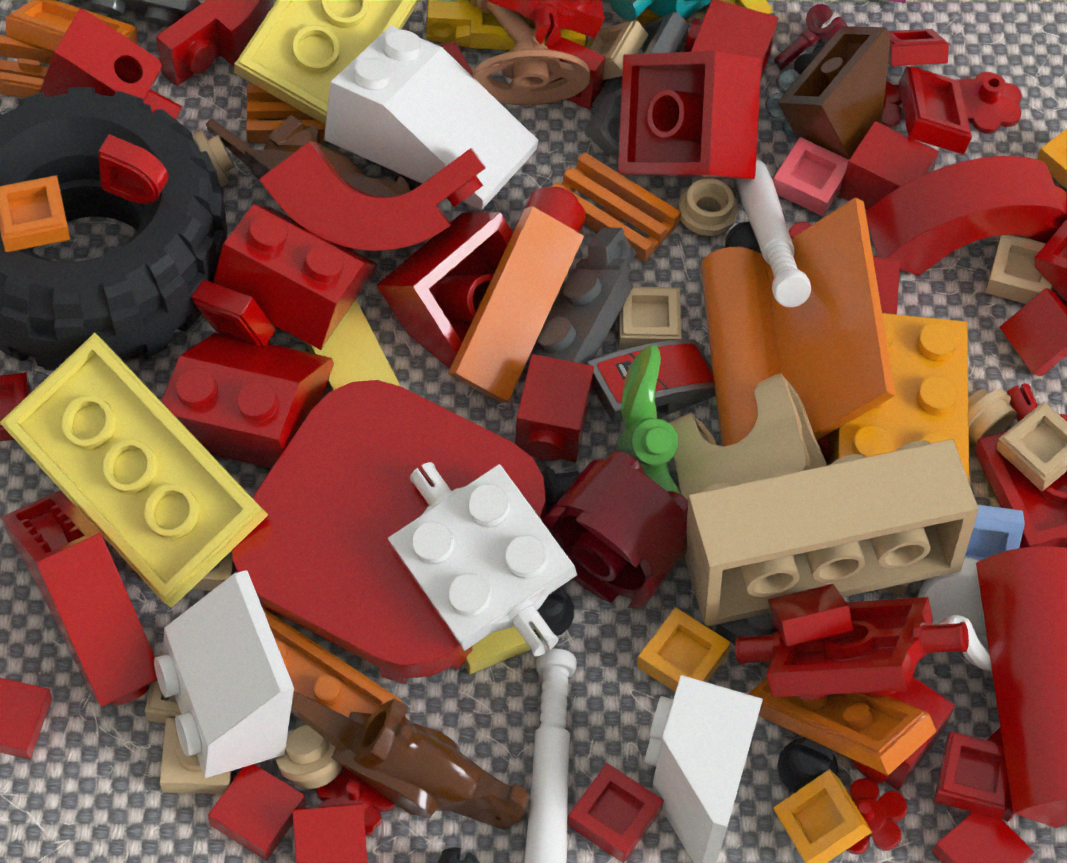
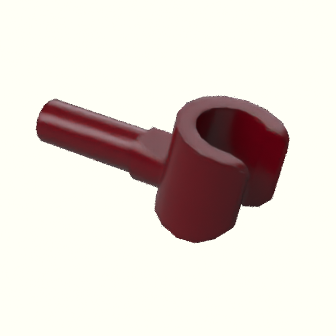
[774,4,847,70]

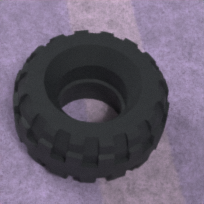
[0,87,227,371]

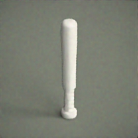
[734,160,811,307]
[524,649,577,863]

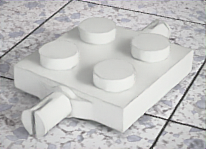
[388,462,577,656]

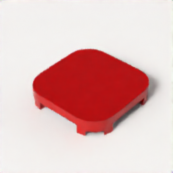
[232,380,547,684]

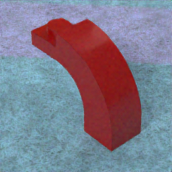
[156,0,273,87]
[259,141,487,251]
[866,156,1067,276]

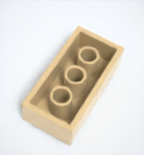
[685,439,979,627]

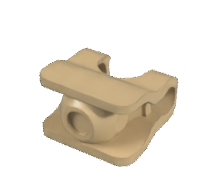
[669,373,827,499]

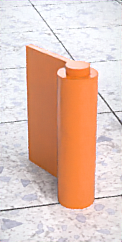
[700,197,896,446]

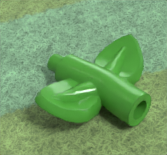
[616,345,681,494]

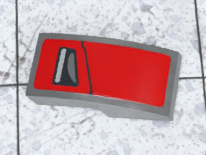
[587,339,716,424]

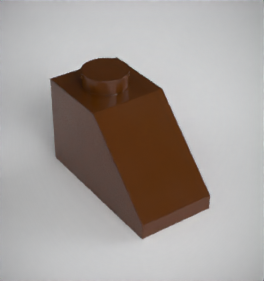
[777,26,891,159]

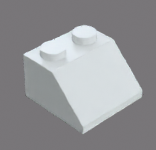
[154,570,294,778]
[644,675,763,863]

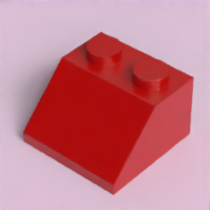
[618,51,762,179]
[213,204,378,350]
[376,212,555,369]
[161,332,334,469]

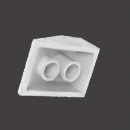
[324,25,538,210]

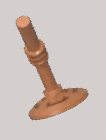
[468,0,590,105]

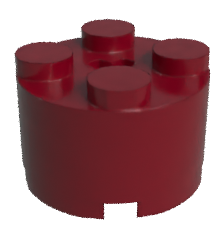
[542,451,688,609]

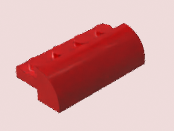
[976,546,1067,828]

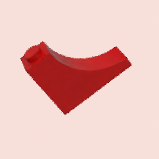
[0,490,157,707]

